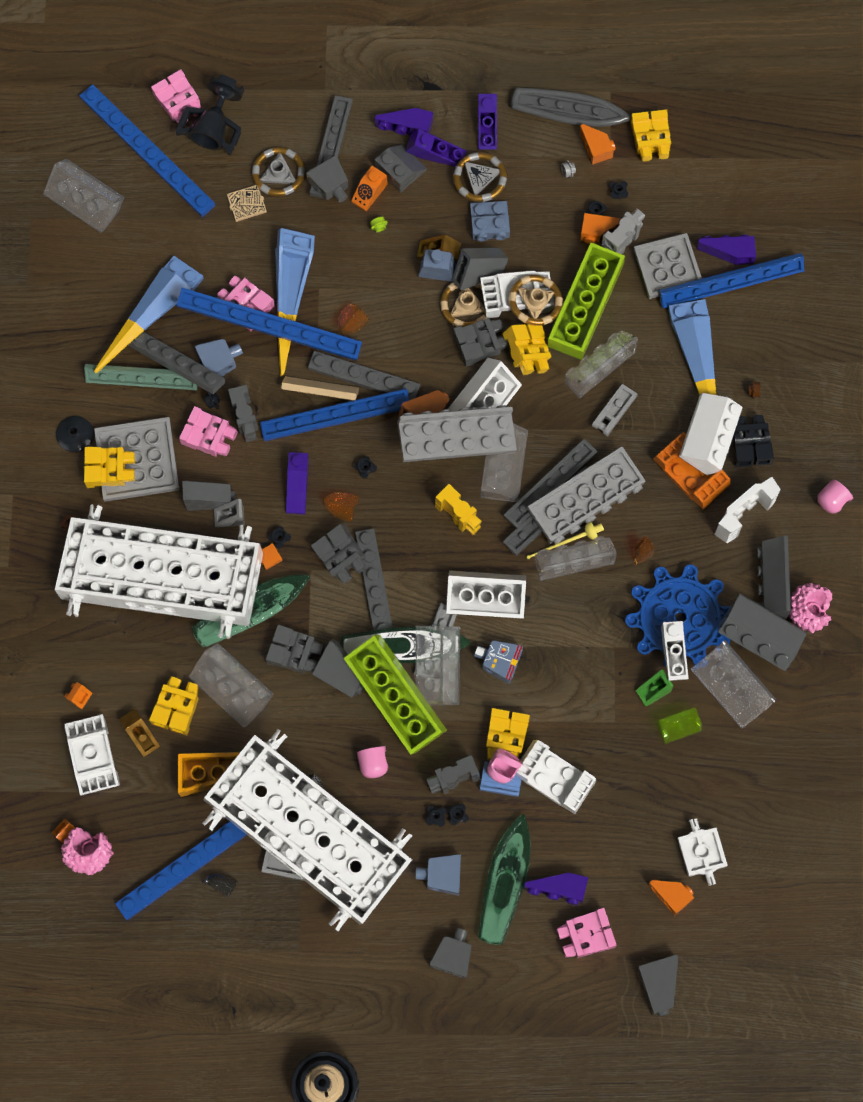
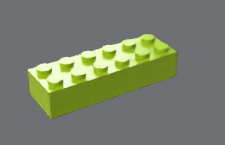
[548,243,625,360]
[344,635,447,755]

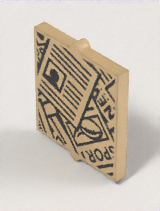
[227,185,267,222]

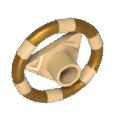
[509,275,563,326]
[440,282,487,328]

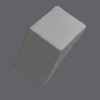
[214,499,245,528]

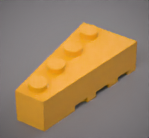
[178,752,240,797]

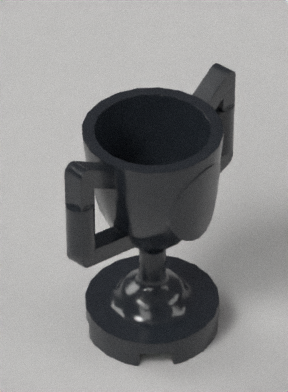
[176,74,245,155]

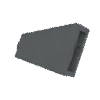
[452,248,508,290]
[182,481,236,511]
[312,639,364,698]
[637,954,678,1017]

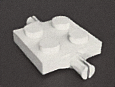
[678,818,728,886]

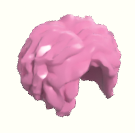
[788,583,832,633]
[61,827,114,875]

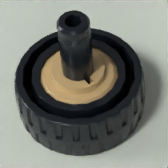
[291,1051,359,1102]

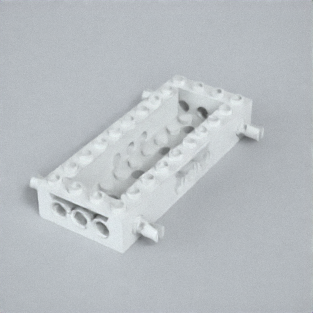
[55,504,263,639]
[202,729,412,931]

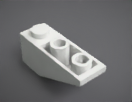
[661,621,689,681]

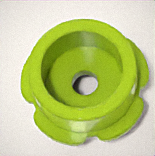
[370,216,388,232]

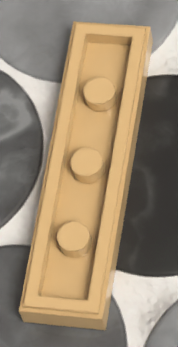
[282,376,359,400]

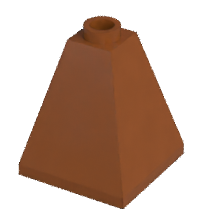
[397,390,449,424]

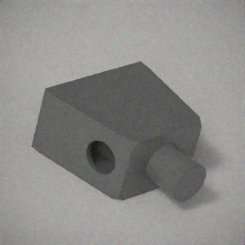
[306,155,348,203]
[430,928,472,979]

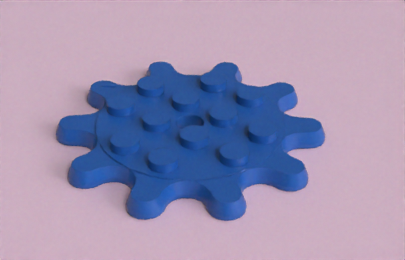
[625,564,731,669]

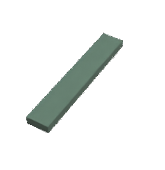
[84,364,198,390]

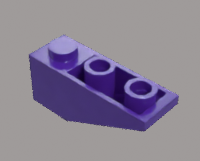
[478,94,497,150]
[375,108,433,135]
[405,129,467,167]
[697,235,756,265]
[524,873,588,905]

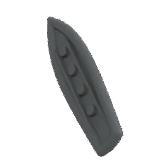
[511,87,631,127]

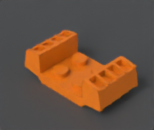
[653,432,731,509]

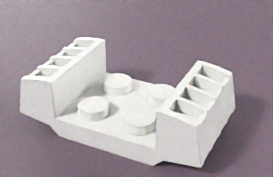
[480,271,555,318]
[715,477,780,543]
[64,714,120,796]
[515,740,596,814]

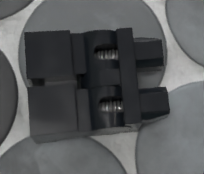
[733,415,774,468]

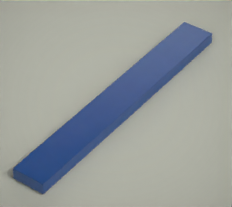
[659,253,804,308]
[260,389,410,441]

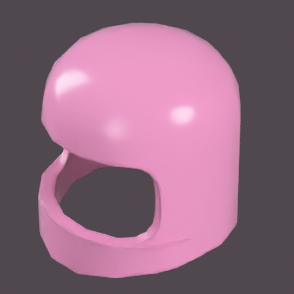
[818,479,853,514]
[357,746,388,778]
[487,748,523,784]

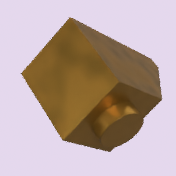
[417,234,461,261]
[118,709,160,757]

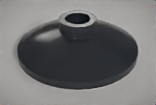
[56,416,94,452]

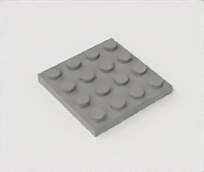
[94,417,180,502]

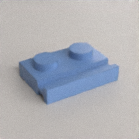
[480,761,522,797]

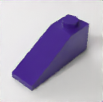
[286,452,309,514]

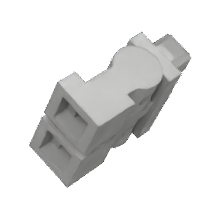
[602,208,645,254]

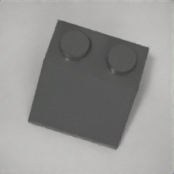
[375,145,427,193]

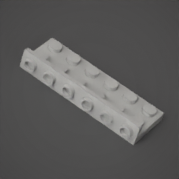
[398,405,517,462]
[527,447,645,545]

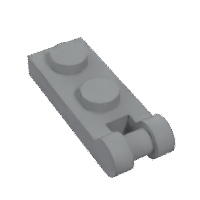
[592,384,638,437]

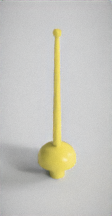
[527,521,604,559]

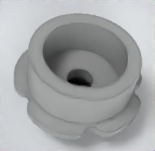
[561,160,576,178]

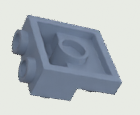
[470,201,510,241]

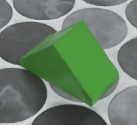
[635,669,673,706]

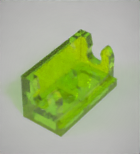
[657,707,702,744]

